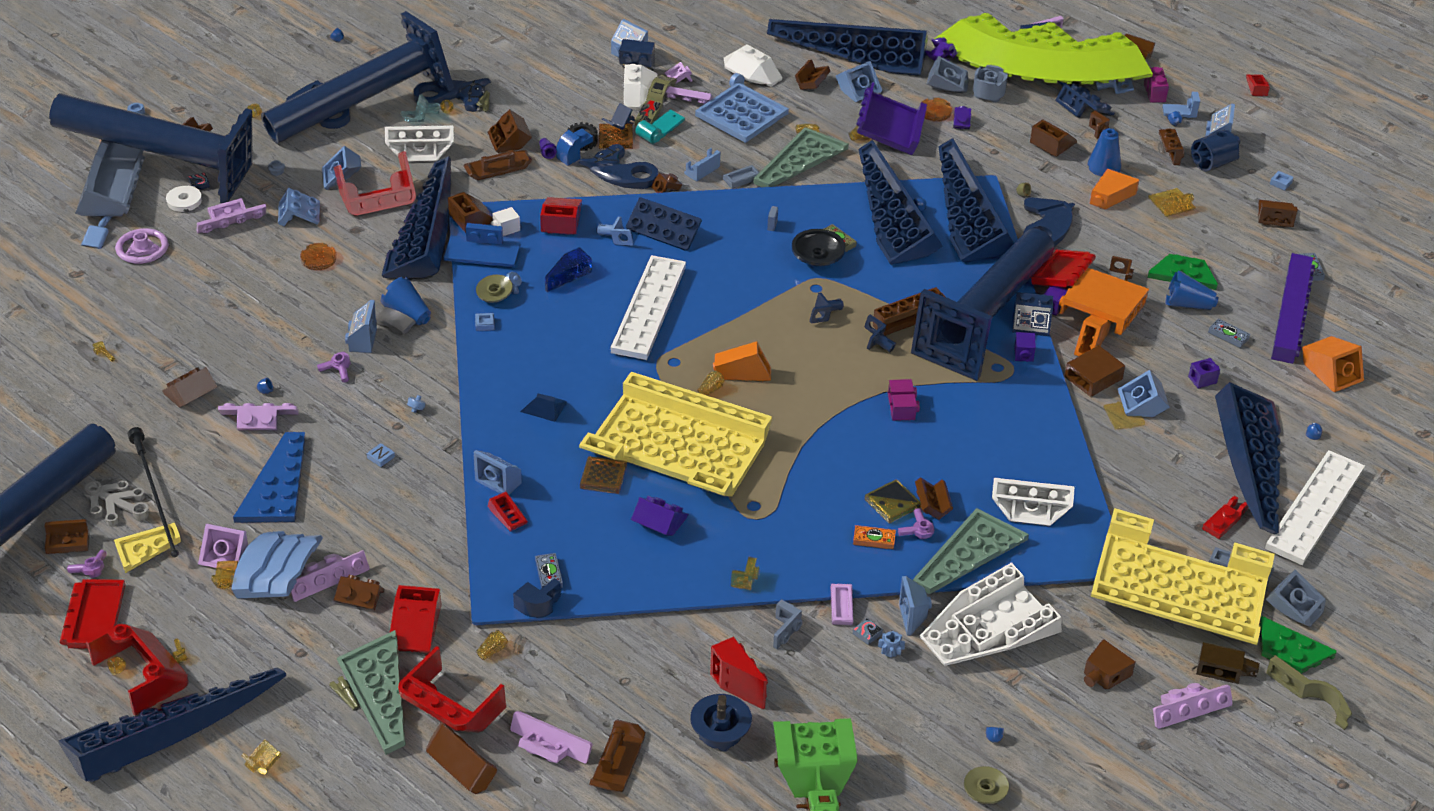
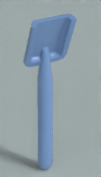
[81,216,113,249]

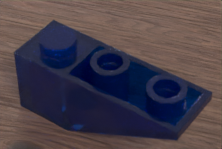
[545,247,592,292]

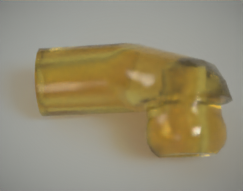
[795,124,820,133]

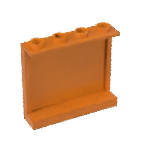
[1059,268,1149,335]

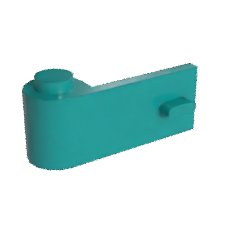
[635,109,685,144]

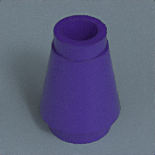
[539,138,557,159]

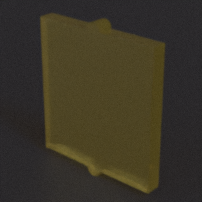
[1103,401,1145,430]

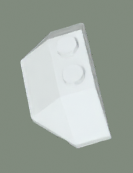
[724,44,782,87]
[624,64,657,110]
[385,126,454,162]
[992,478,1075,526]

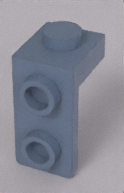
[773,599,802,649]

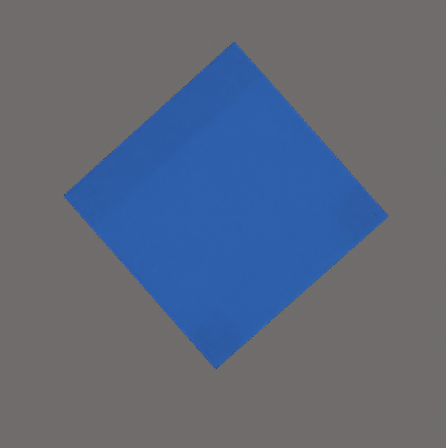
[449,175,1111,625]

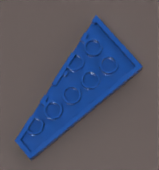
[233,432,306,523]

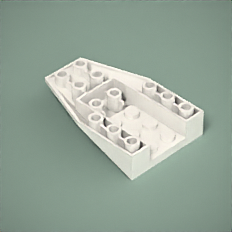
[920,563,1062,666]

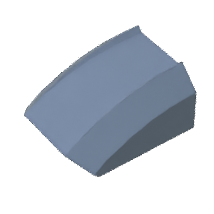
[926,56,969,93]
[1266,570,1326,627]

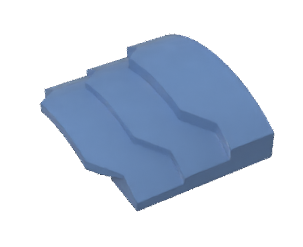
[231,531,323,599]

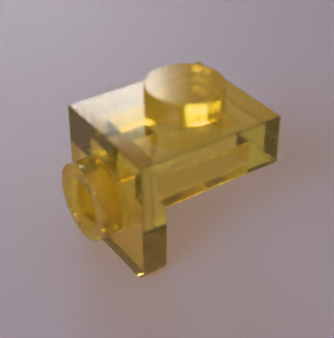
[731,557,760,590]
[211,561,238,589]
[241,739,282,775]

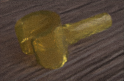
[92,341,115,362]
[172,639,187,663]

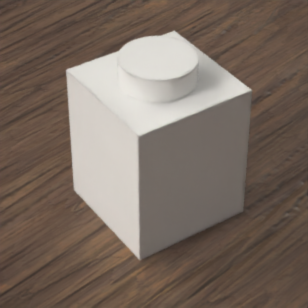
[491,207,520,236]

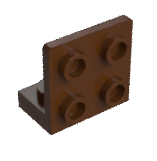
[1258,199,1298,227]

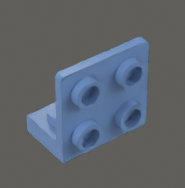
[278,188,320,226]

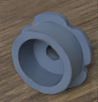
[268,160,285,176]

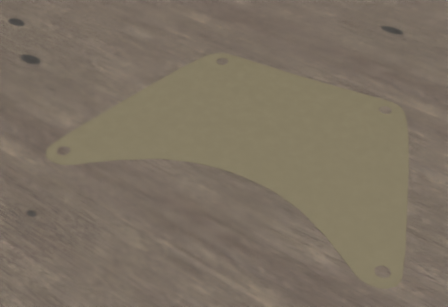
[656,278,1014,519]

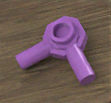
[317,352,351,383]
[898,508,934,539]
[67,550,107,578]

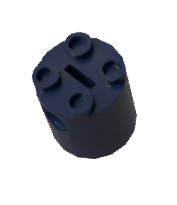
[1191,129,1240,172]

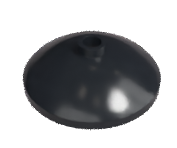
[792,229,846,266]

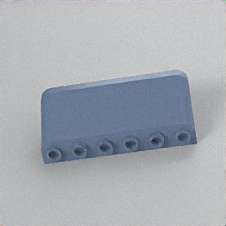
[75,140,145,216]

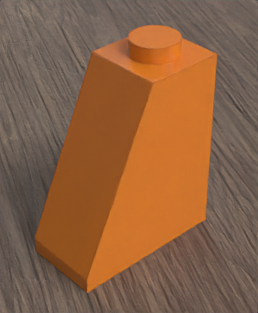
[1090,169,1140,209]
[1074,314,1112,356]
[713,341,771,381]

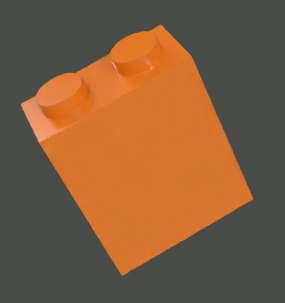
[1302,336,1364,392]

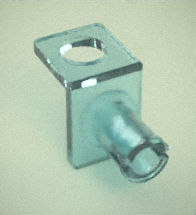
[400,95,440,122]

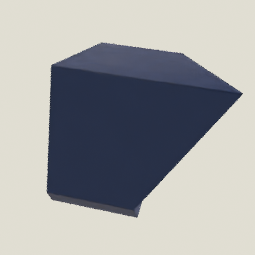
[520,393,567,422]

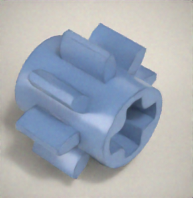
[878,631,905,658]

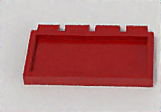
[1032,249,1096,287]
[59,579,126,648]

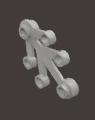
[83,480,149,526]

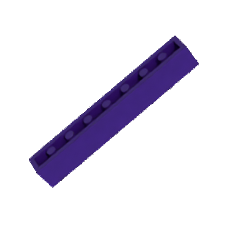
[1271,253,1315,364]

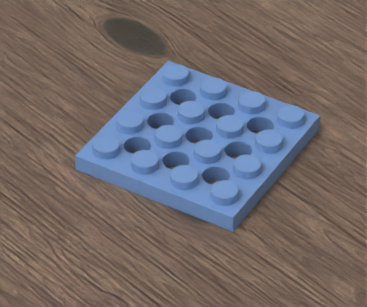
[695,82,789,143]

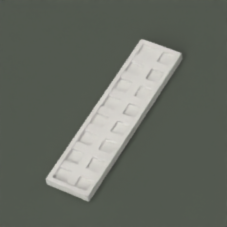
[611,255,686,360]
[1265,450,1365,566]

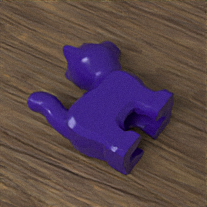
[926,37,957,62]

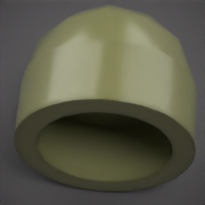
[1016,183,1031,196]

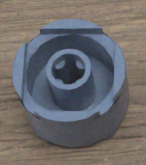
[973,65,1008,102]

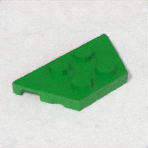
[1148,254,1218,290]
[1259,616,1337,674]

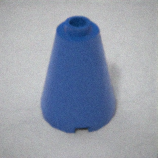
[1088,128,1122,177]
[1165,270,1219,310]
[380,277,431,325]

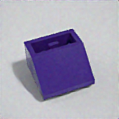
[631,496,688,536]

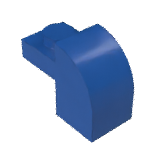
[556,129,593,166]

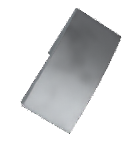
[376,307,416,334]

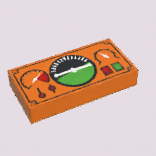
[853,525,896,549]

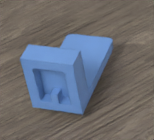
[1162,92,1200,118]

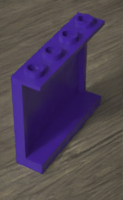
[856,82,927,155]

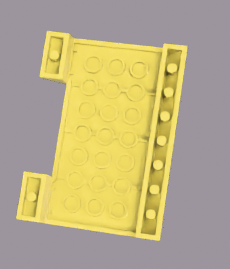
[579,372,772,497]
[1090,508,1275,645]

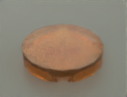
[922,98,952,122]
[300,243,337,270]

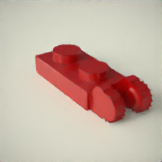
[1202,496,1249,539]

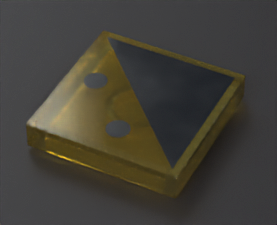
[865,479,921,523]

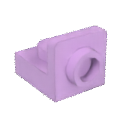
[664,62,693,83]

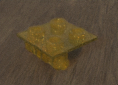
[1148,188,1196,217]

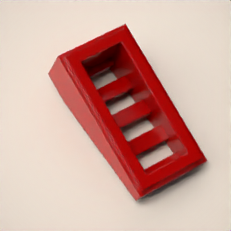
[1246,74,1270,96]
[488,492,528,531]

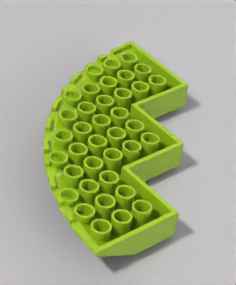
[934,13,1153,84]

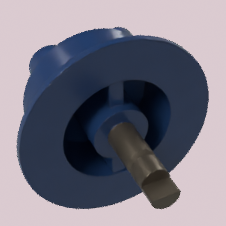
[690,694,752,752]

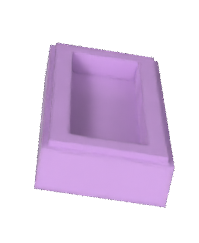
[830,584,853,625]

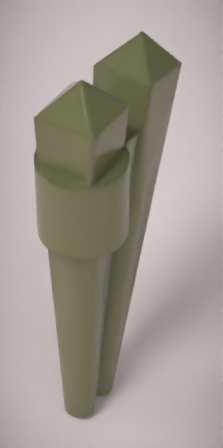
[476,90,490,112]
[329,676,359,710]

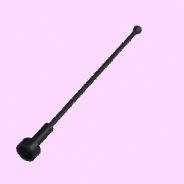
[127,427,179,558]

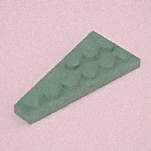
[753,127,849,187]
[913,508,1029,594]
[336,630,406,755]

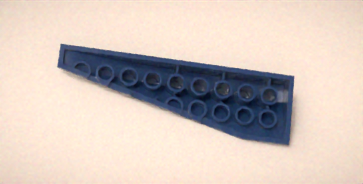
[767,19,928,75]
[938,138,1014,262]
[858,140,943,265]
[382,156,451,278]
[1215,382,1281,534]
[58,667,287,782]

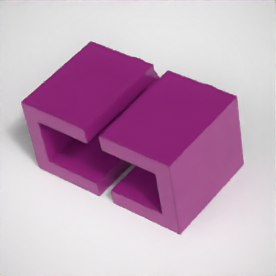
[1144,67,1169,103]
[888,379,920,421]

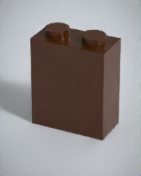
[1064,345,1126,397]

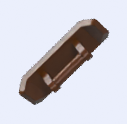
[463,150,532,180]
[589,719,646,792]
[426,722,497,794]

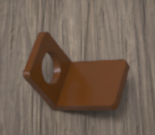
[1109,256,1134,281]

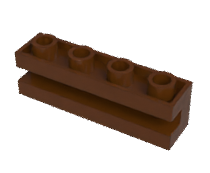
[873,287,945,336]

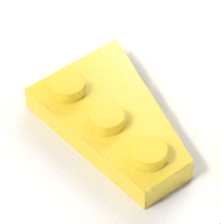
[114,523,181,573]

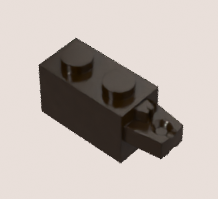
[1196,642,1260,684]

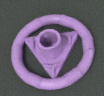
[115,228,169,264]

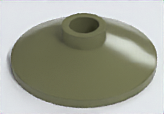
[476,274,513,302]
[964,766,1009,804]

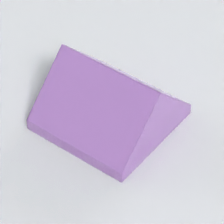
[198,524,248,572]

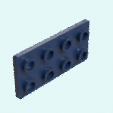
[1055,80,1115,117]
[626,197,702,251]

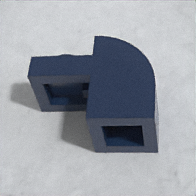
[513,578,561,618]

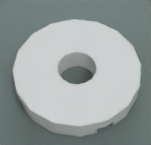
[166,186,202,212]

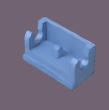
[684,148,721,181]

